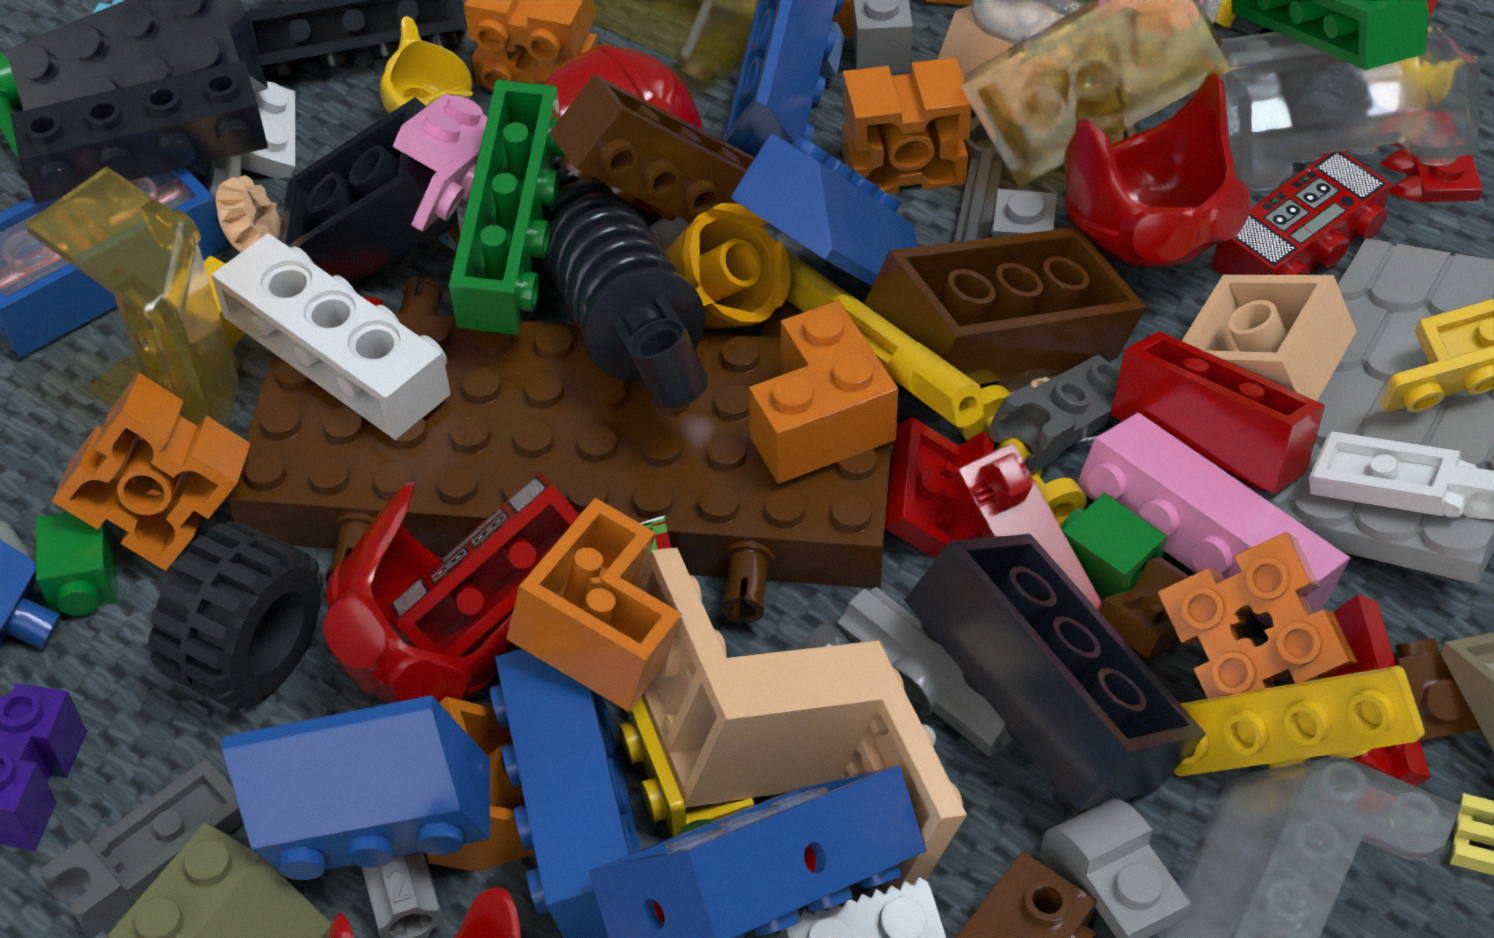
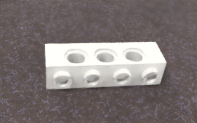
[211,233,451,440]

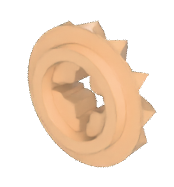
[216,175,282,253]

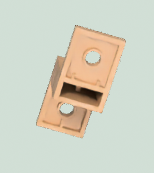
[637,548,967,892]

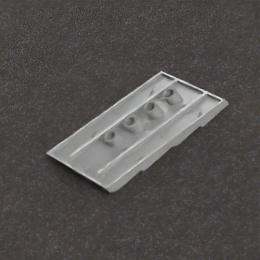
[1234,238,1494,585]

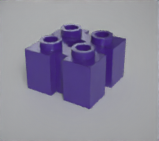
[0,683,87,851]

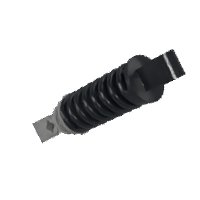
[539,157,708,409]

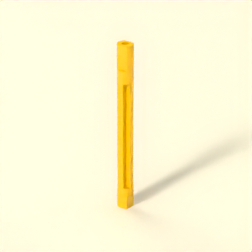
[772,238,984,428]

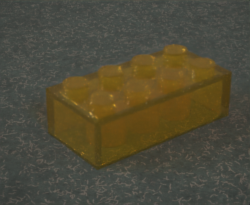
[960,0,1232,187]

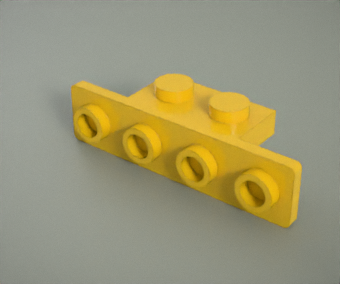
[1380,299,1494,413]
[1173,666,1425,777]

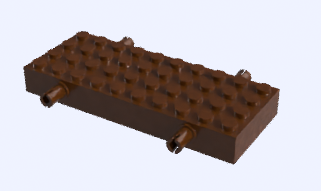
[227,277,898,623]

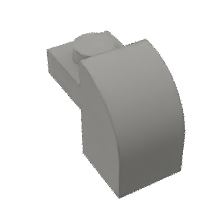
[1040,799,1191,938]

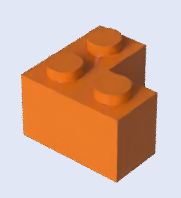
[749,300,898,484]
[506,498,682,712]

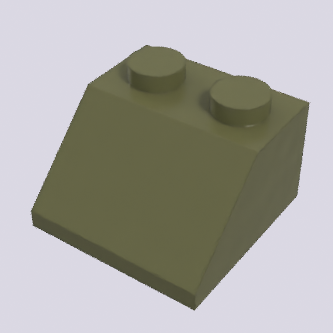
[107,822,331,938]

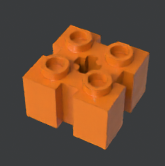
[464,0,599,92]
[842,57,972,194]
[51,372,251,571]
[1158,532,1357,699]

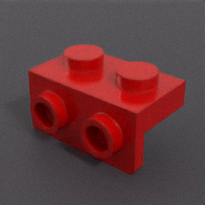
[885,417,994,559]

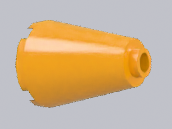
[665,203,791,330]

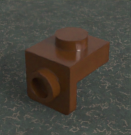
[1098,557,1190,658]
[1394,638,1481,740]

